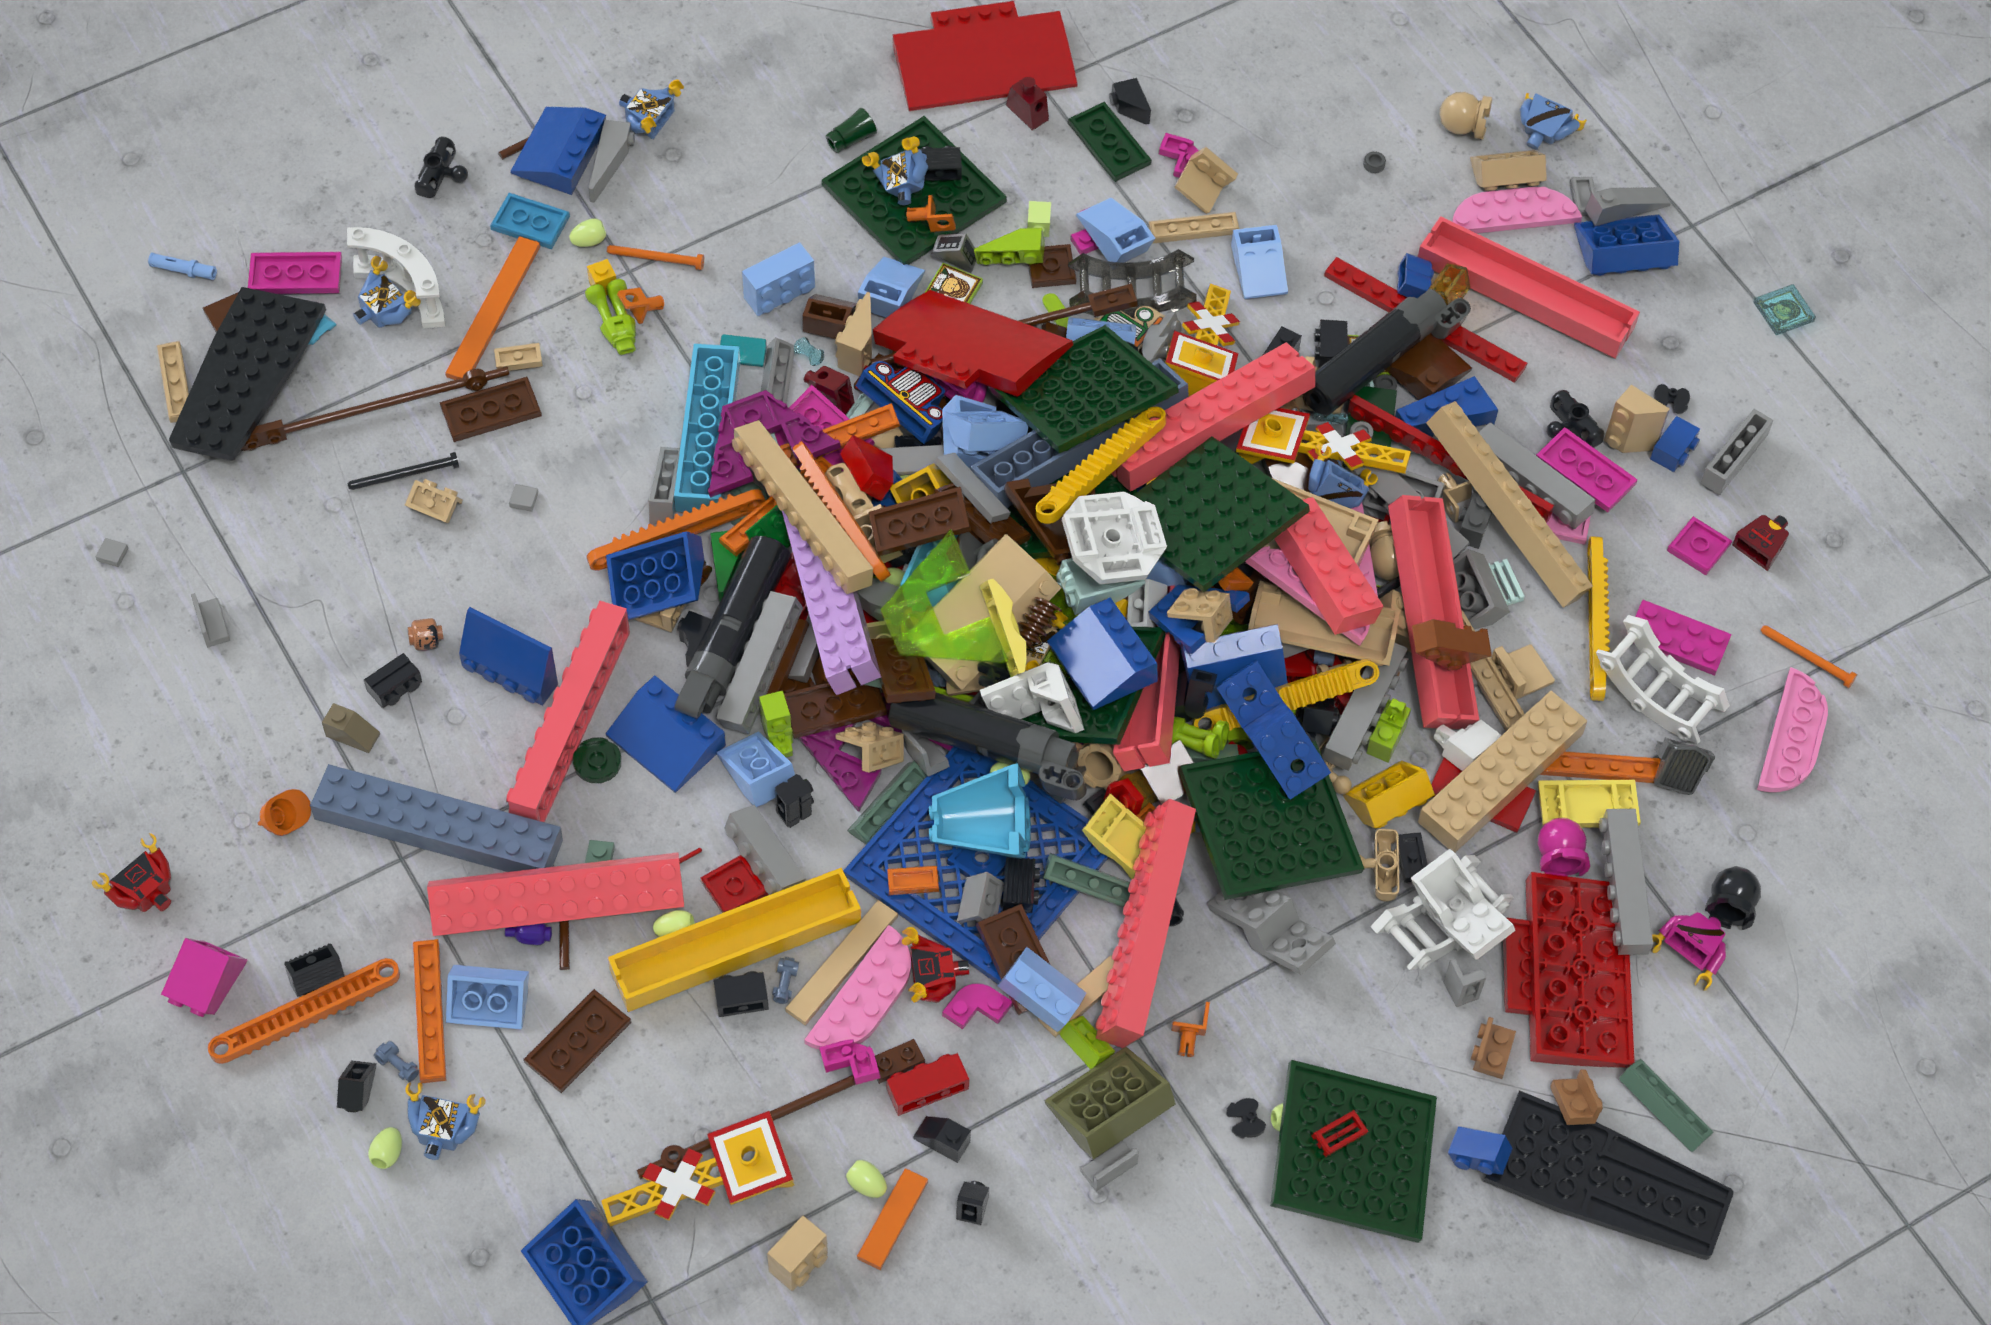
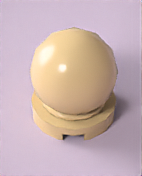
[1440,92,1492,139]
[1369,521,1399,581]
[1078,743,1128,789]

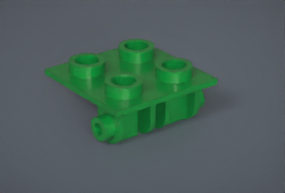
[745,505,791,548]

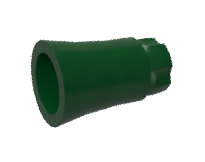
[825,107,877,153]

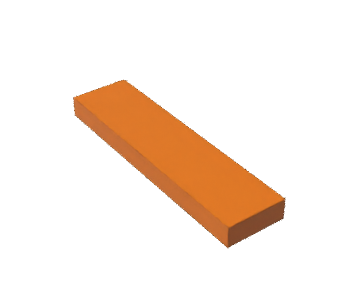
[857,1168,928,1270]

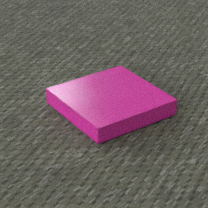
[1667,516,1732,575]

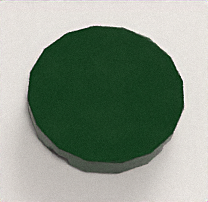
[573,737,622,783]

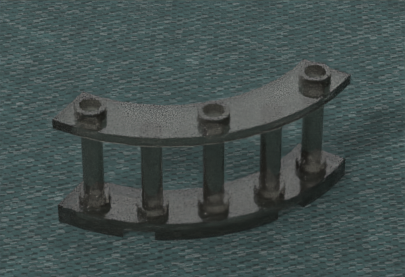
[1068,249,1197,319]

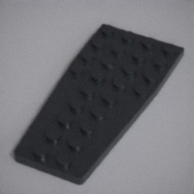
[169,287,326,461]
[1483,1090,1734,1260]

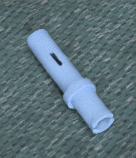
[148,252,217,280]

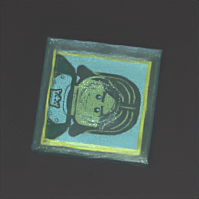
[1753,284,1816,336]

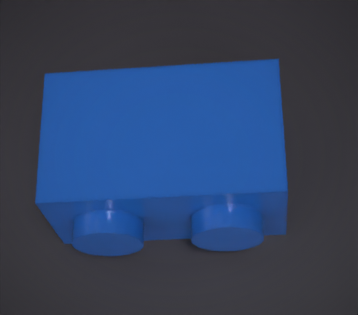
[1650,416,1700,472]
[1448,1126,1513,1175]

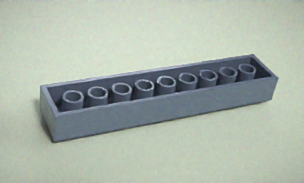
[971,358,1189,508]
[310,764,563,872]

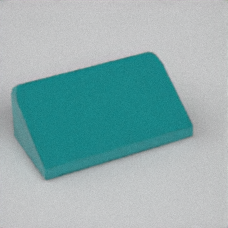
[720,334,767,367]

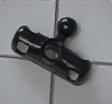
[414,136,468,198]
[1546,390,1604,448]

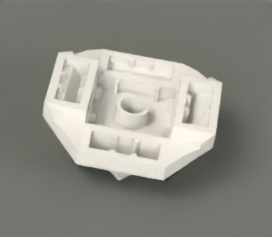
[1062,492,1167,584]

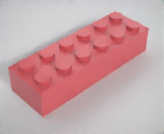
[1274,497,1384,635]

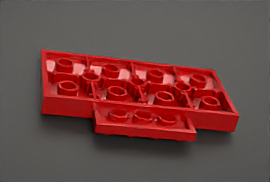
[893,1,1078,111]
[872,290,1073,397]
[1503,872,1635,1068]

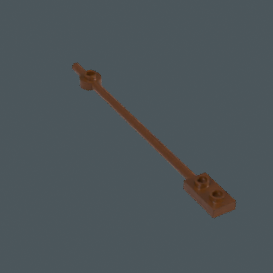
[870,284,1138,367]
[241,366,510,451]
[636,1039,925,1180]

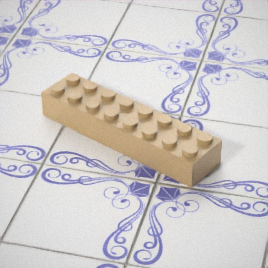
[1418,691,1588,853]

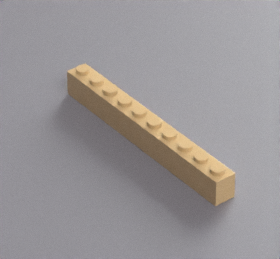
[1426,401,1593,608]
[732,420,873,594]

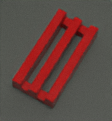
[1311,1110,1369,1158]

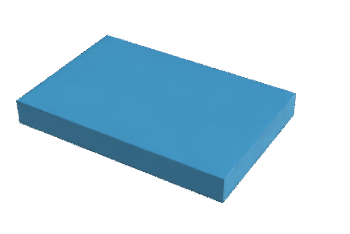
[490,193,570,249]

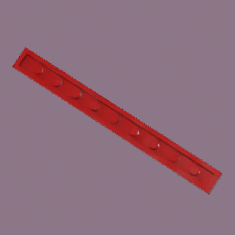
[1324,257,1527,383]
[1348,395,1554,523]

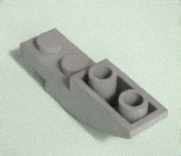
[1142,312,1181,363]

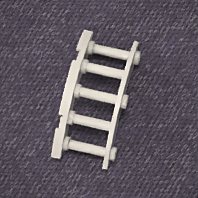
[347,227,446,328]
[1596,615,1730,744]
[1371,855,1514,970]

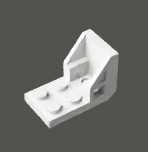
[980,662,1085,733]
[1411,849,1516,960]

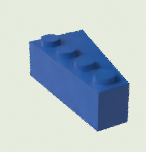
[1395,376,1498,437]

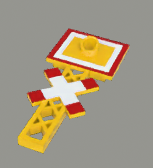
[1165,283,1240,396]
[1236,408,1411,474]
[601,1111,795,1227]

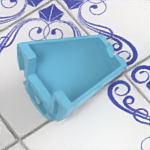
[929,763,1031,858]

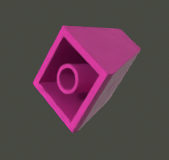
[161,938,248,1017]

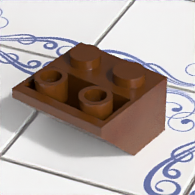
[802,294,857,339]

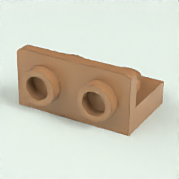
[1471,1017,1516,1079]
[1550,1069,1603,1125]

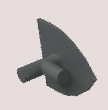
[959,532,998,574]

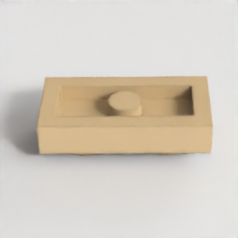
[494,343,543,371]

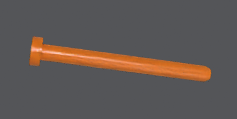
[607,245,705,270]
[1761,625,1858,688]

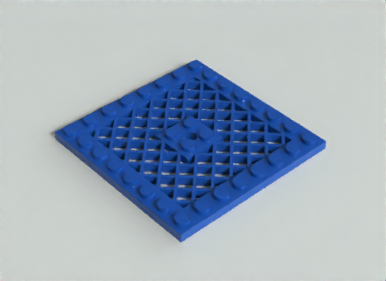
[843,747,1109,984]

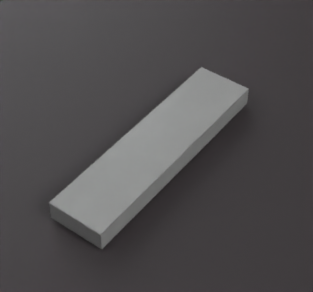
[935,453,1010,523]

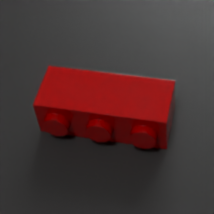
[886,1053,969,1116]

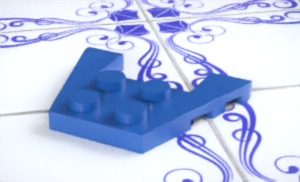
[1148,584,1250,654]

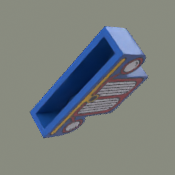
[856,361,945,444]

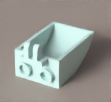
[1056,558,1146,615]

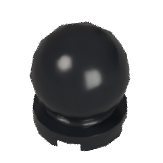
[1705,866,1761,930]

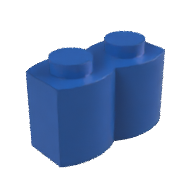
[1397,253,1434,298]

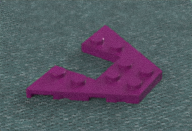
[708,390,841,497]
[798,693,902,811]

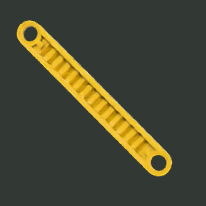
[1035,407,1166,524]
[1587,536,1610,701]
[1192,659,1379,731]

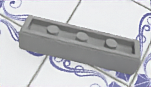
[760,337,795,404]
[881,445,944,475]
[788,614,819,683]

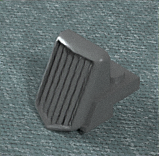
[1654,737,1716,795]

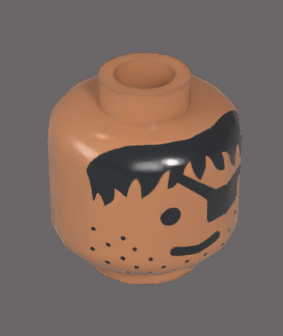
[408,618,443,650]

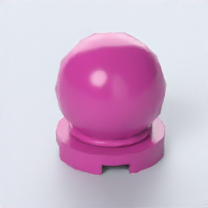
[1537,817,1590,877]

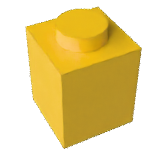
[587,259,616,295]

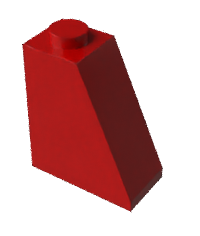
[840,435,894,501]

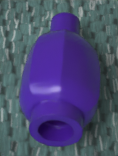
[505,923,552,945]

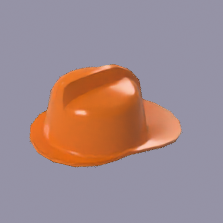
[257,789,311,836]

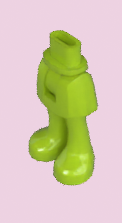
[585,279,636,355]
[1172,717,1229,758]

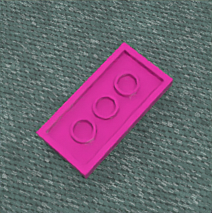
[248,252,342,294]
[789,385,875,472]
[1536,427,1638,513]
[1633,600,1732,676]

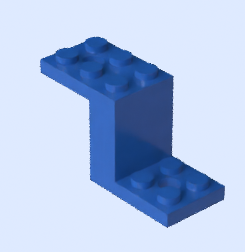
[1215,660,1331,799]

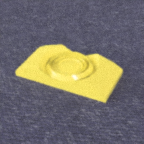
[980,579,1026,677]
[1538,780,1641,828]
[1082,794,1146,879]

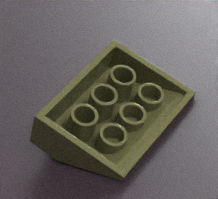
[1044,1047,1176,1159]

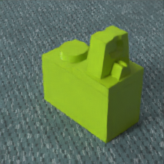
[759,691,793,757]
[1366,698,1411,763]

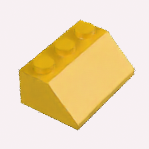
[1343,760,1435,828]

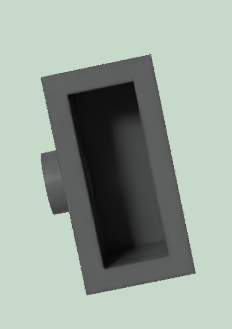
[1459,491,1492,549]

